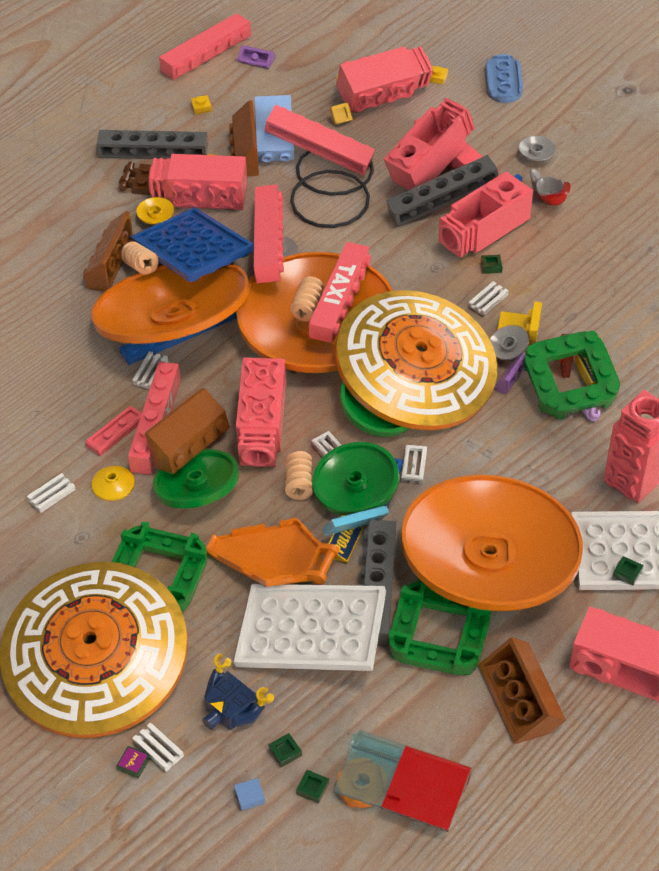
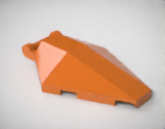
[206,518,340,587]

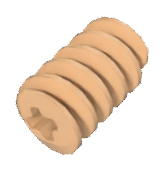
[121,242,159,274]
[290,276,325,322]
[285,451,313,501]

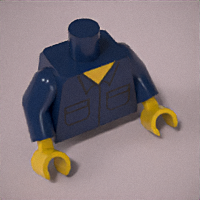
[202,654,274,730]

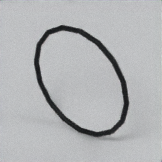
[296,151,374,196]
[290,170,370,228]

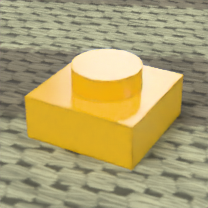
[429,66,448,85]
[191,95,212,114]
[330,102,353,125]

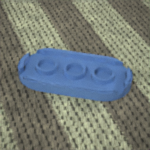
[486,54,523,103]

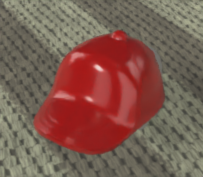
[529,169,571,206]

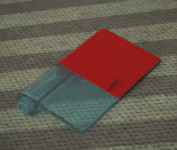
[334,730,472,832]

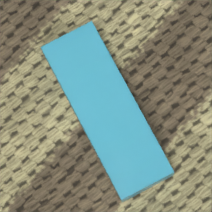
[323,506,389,536]

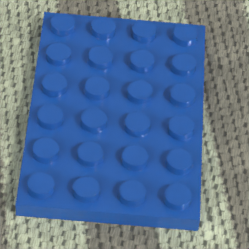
[130,207,254,282]

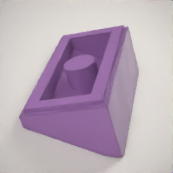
[237,45,276,69]
[494,353,525,395]

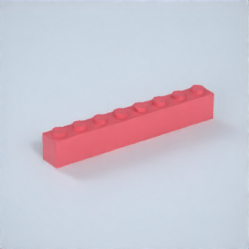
[254,184,284,284]

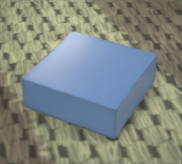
[234,778,265,811]

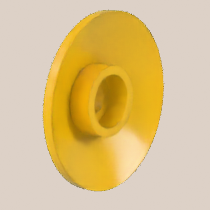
[136,197,174,224]
[91,466,135,501]

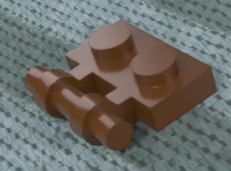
[119,161,151,195]

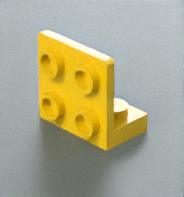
[497,301,542,346]

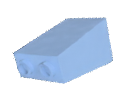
[255,95,294,162]

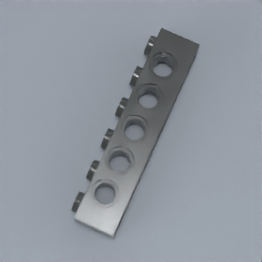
[96,130,208,159]
[386,155,499,227]
[360,520,396,647]

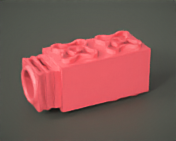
[336,46,433,113]
[384,98,475,190]
[149,154,248,210]
[438,171,533,258]
[236,358,286,467]
[603,390,659,503]
[569,606,659,702]

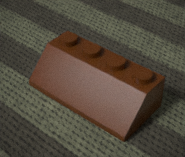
[229,100,259,176]
[83,211,133,292]
[145,388,230,474]
[479,637,566,744]

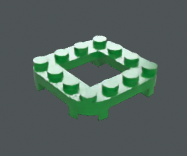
[524,331,620,419]
[112,522,208,613]
[389,579,491,675]

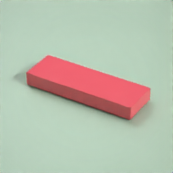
[85,405,142,456]

